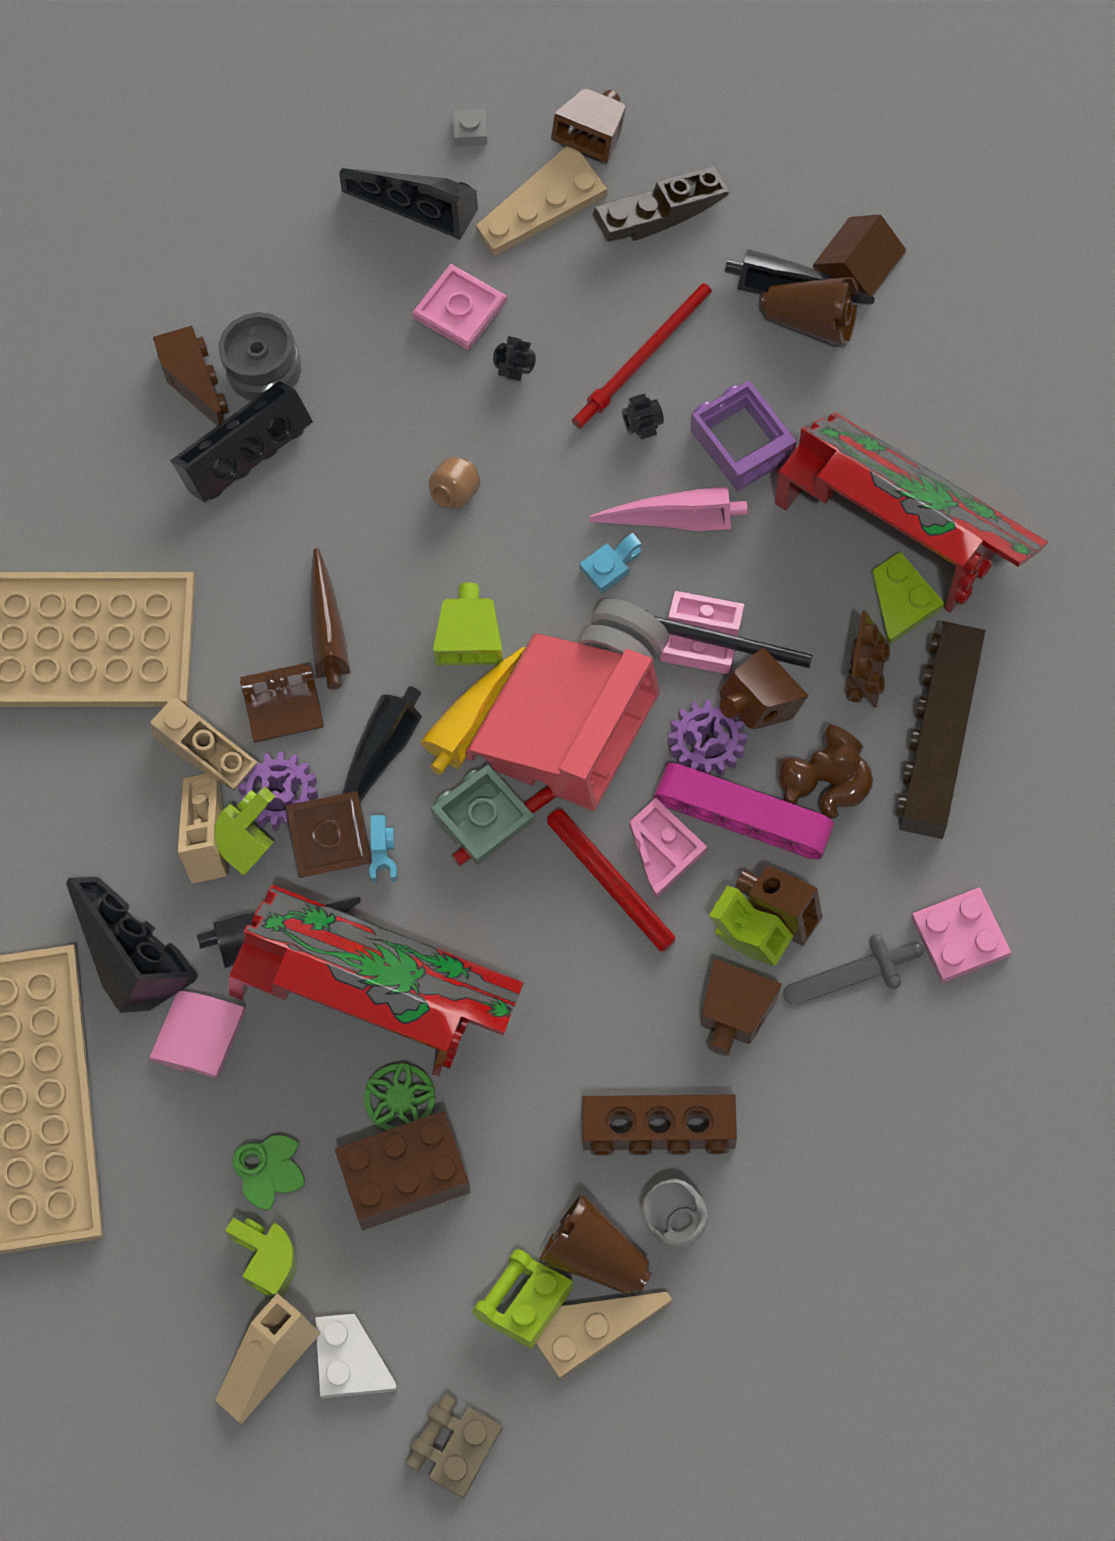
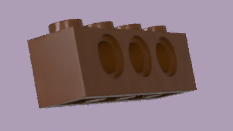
[582,1094,737,1156]

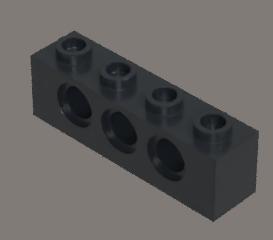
[170,381,313,502]

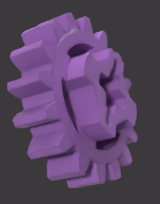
[668,700,747,777]
[238,751,318,831]

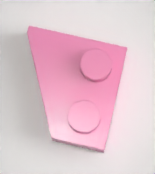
[630,798,708,898]

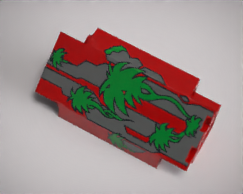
[775,412,1048,613]
[229,884,524,1077]

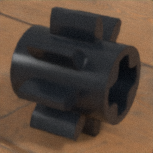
[493,336,536,381]
[622,393,664,439]

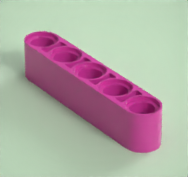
[653,763,834,860]

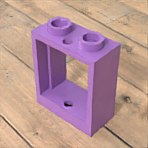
[691,380,797,492]

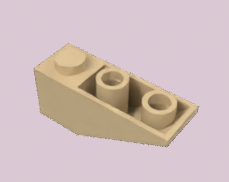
[150,696,258,790]
[215,1293,321,1424]

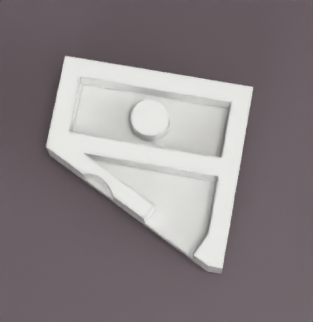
[315,1314,397,1398]

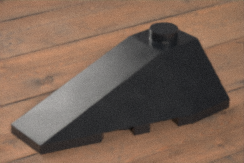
[339,168,478,240]
[66,877,198,1013]

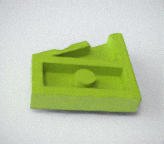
[872,551,944,645]

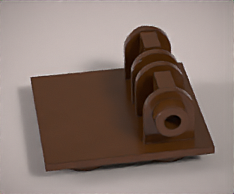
[845,611,890,707]
[240,662,324,743]

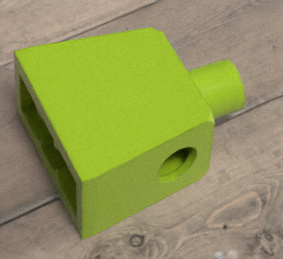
[433,582,503,666]

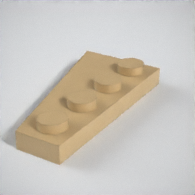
[476,146,607,257]

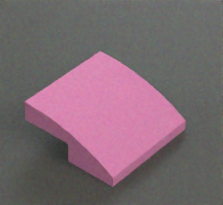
[660,591,744,675]
[149,990,246,1080]

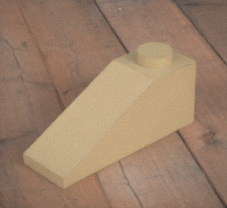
[178,773,228,884]

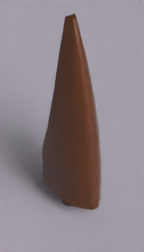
[310,548,351,690]

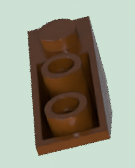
[153,325,228,426]

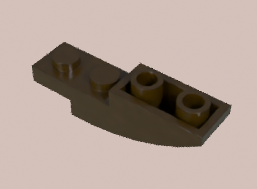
[593,166,729,241]

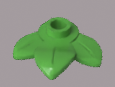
[233,1135,305,1210]

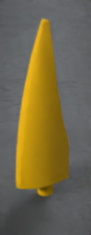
[420,647,526,775]

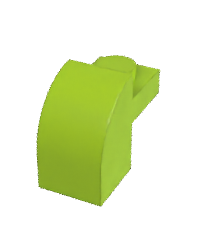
[214,787,276,876]
[709,886,793,966]
[225,1218,297,1299]

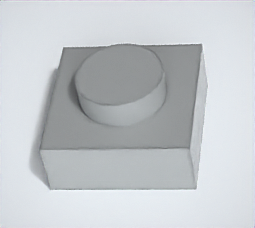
[453,109,488,146]

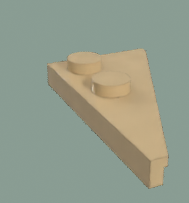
[535,1292,672,1380]

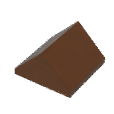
[813,214,906,296]

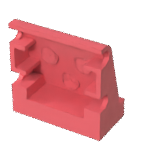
[465,634,660,812]

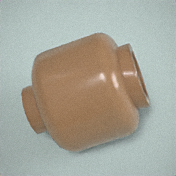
[428,457,480,509]

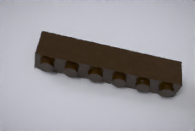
[895,621,986,839]

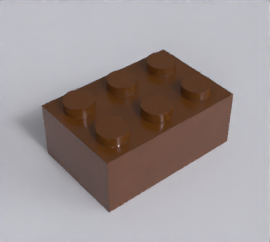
[334,1111,471,1231]

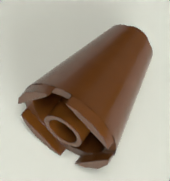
[761,277,858,347]
[540,1195,652,1295]

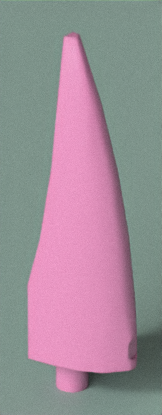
[590,486,748,531]

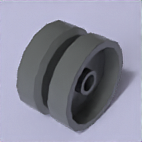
[218,312,301,401]

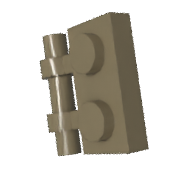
[405,1394,503,1499]

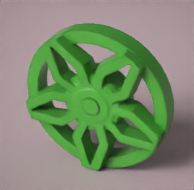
[364,1063,435,1131]

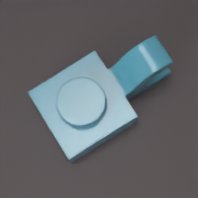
[579,533,642,594]
[369,815,398,883]

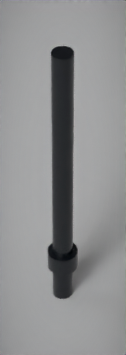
[645,610,813,669]

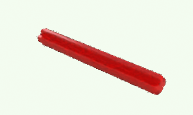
[547,808,676,952]

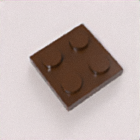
[284,791,372,878]

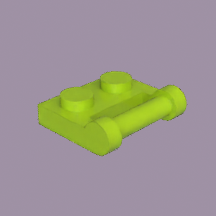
[472,1249,574,1349]

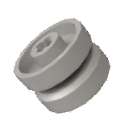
[578,599,669,667]

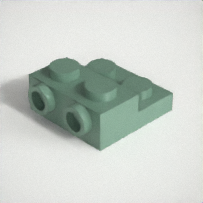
[431,764,535,865]

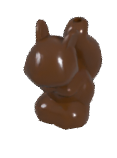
[778,724,873,819]

